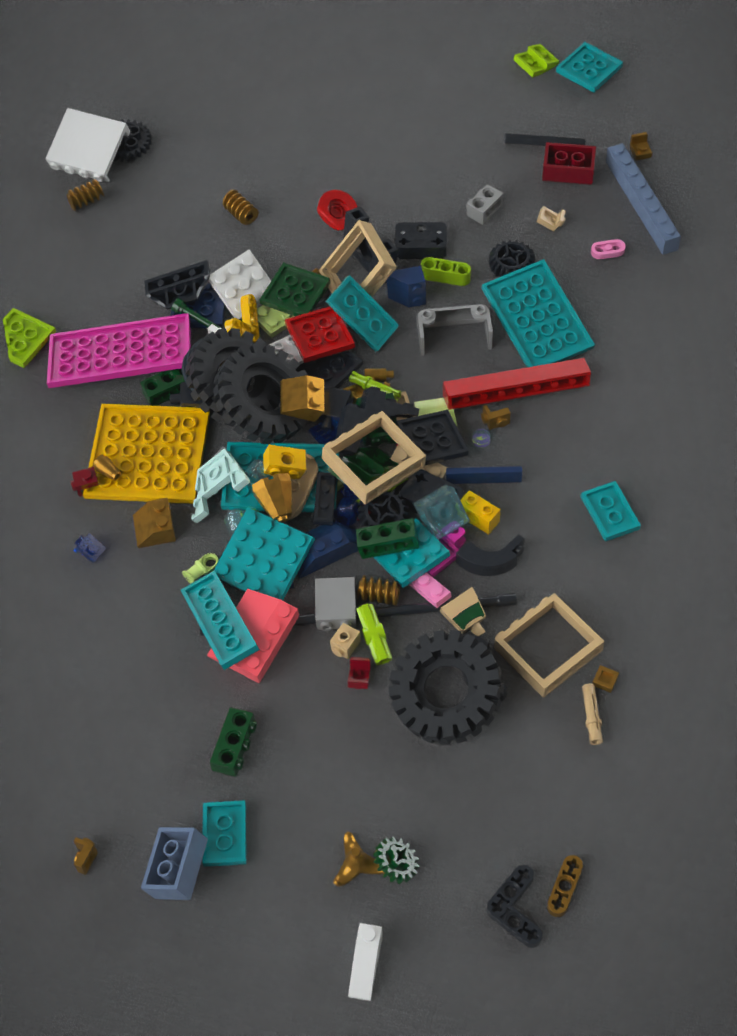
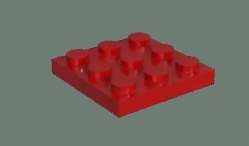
[285,306,355,363]

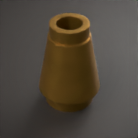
[93,455,121,481]

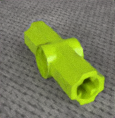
[356,604,392,665]

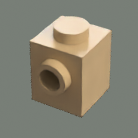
[330,623,361,659]

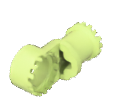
[182,553,219,584]

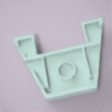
[191,449,250,523]

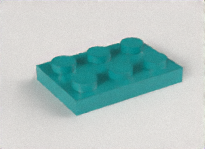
[580,481,641,542]
[202,800,247,867]

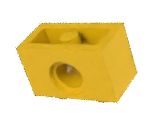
[263,445,306,479]
[458,490,501,535]

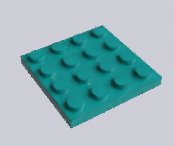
[213,507,315,601]

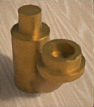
[365,368,394,387]

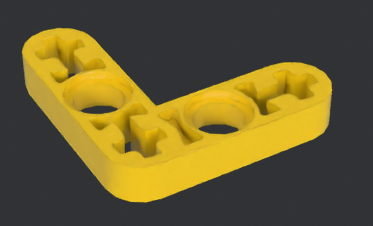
[225,294,260,343]

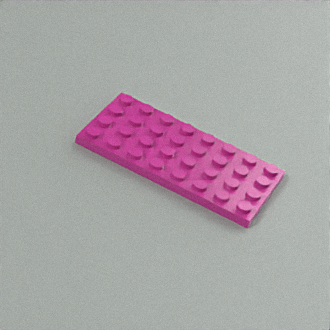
[47,313,191,388]

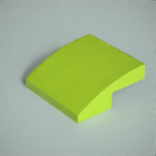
[513,44,559,77]

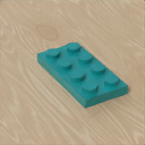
[325,275,399,351]

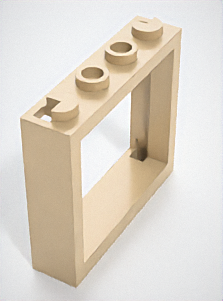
[319,220,397,297]
[322,411,426,505]
[494,593,605,698]

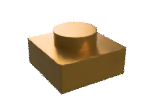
[592,665,619,693]

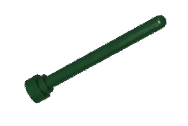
[171,298,223,329]

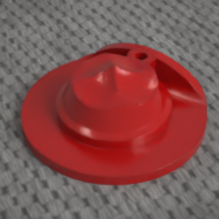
[317,190,358,230]

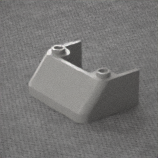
[416,304,493,356]

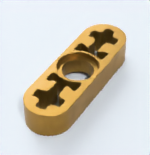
[547,855,583,917]

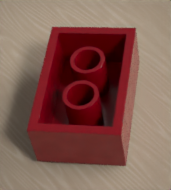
[542,142,596,185]

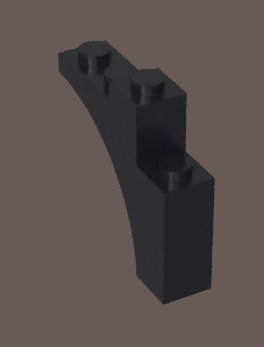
[335,387,419,456]

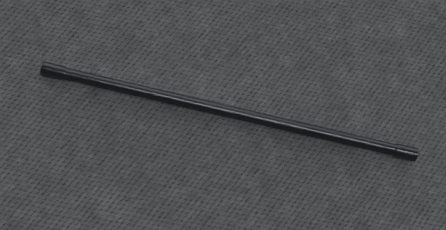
[200,593,517,636]

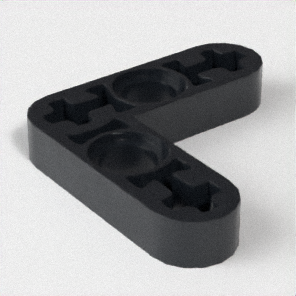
[487,865,542,948]

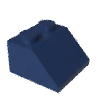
[387,266,426,308]

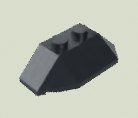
[144,260,210,310]

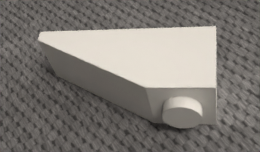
[348,923,383,1001]

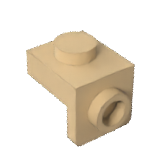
[537,206,566,231]

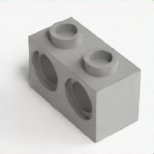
[466,184,504,225]

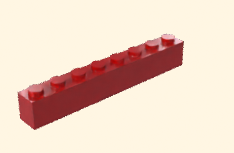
[443,358,591,410]

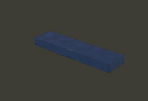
[446,466,522,484]

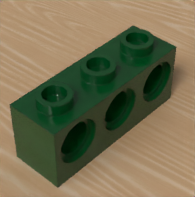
[140,368,185,406]
[356,518,419,559]
[210,707,257,777]

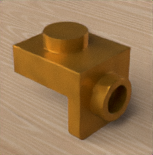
[481,405,511,430]

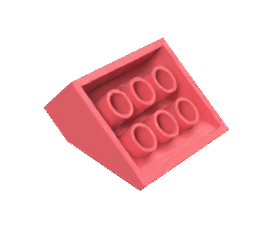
[207,589,299,683]

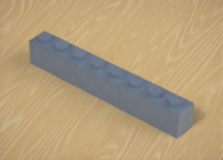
[606,143,681,255]

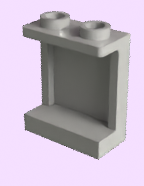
[315,577,356,631]

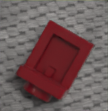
[70,467,99,497]
[348,657,371,689]

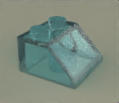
[413,485,470,540]

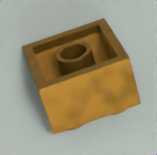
[281,375,325,422]
[133,498,176,548]

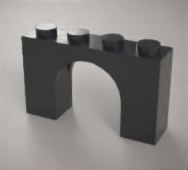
[343,207,398,284]

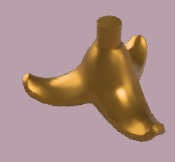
[333,831,384,887]

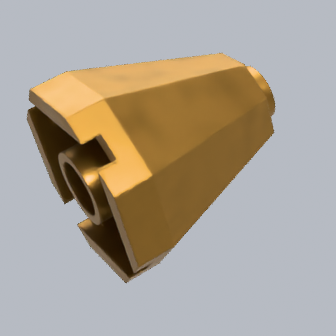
[252,473,292,522]

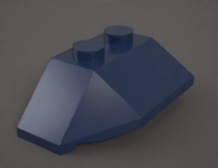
[297,520,359,579]

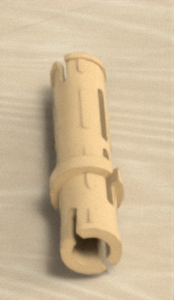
[582,683,603,745]

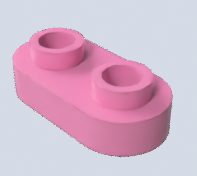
[591,239,626,259]

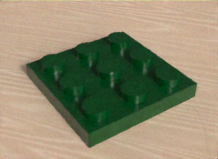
[259,262,331,316]

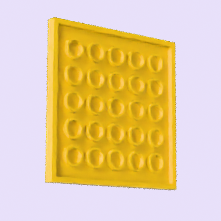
[83,404,210,504]

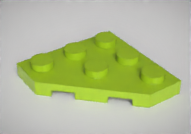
[3,308,56,368]

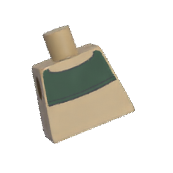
[440,587,486,637]

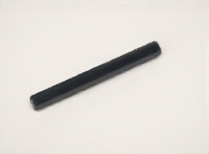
[504,133,585,146]

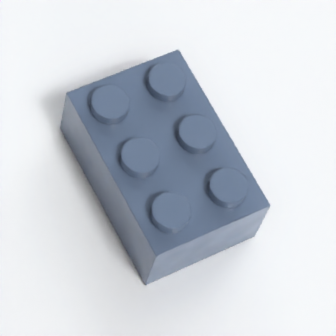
[141,827,208,900]

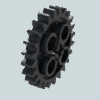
[114,119,152,162]

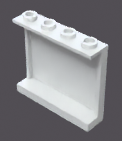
[46,108,130,182]

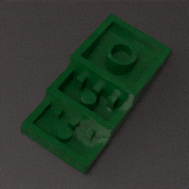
[327,446,399,485]

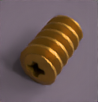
[66,179,104,211]
[223,189,259,225]
[357,575,400,606]

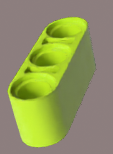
[421,257,471,286]

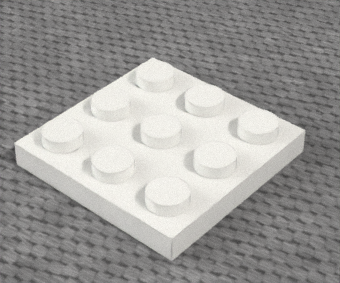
[208,249,271,319]

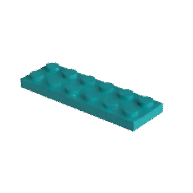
[181,570,260,670]

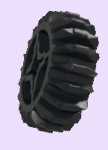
[489,240,536,277]
[357,489,409,527]

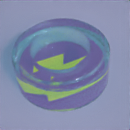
[472,429,491,448]

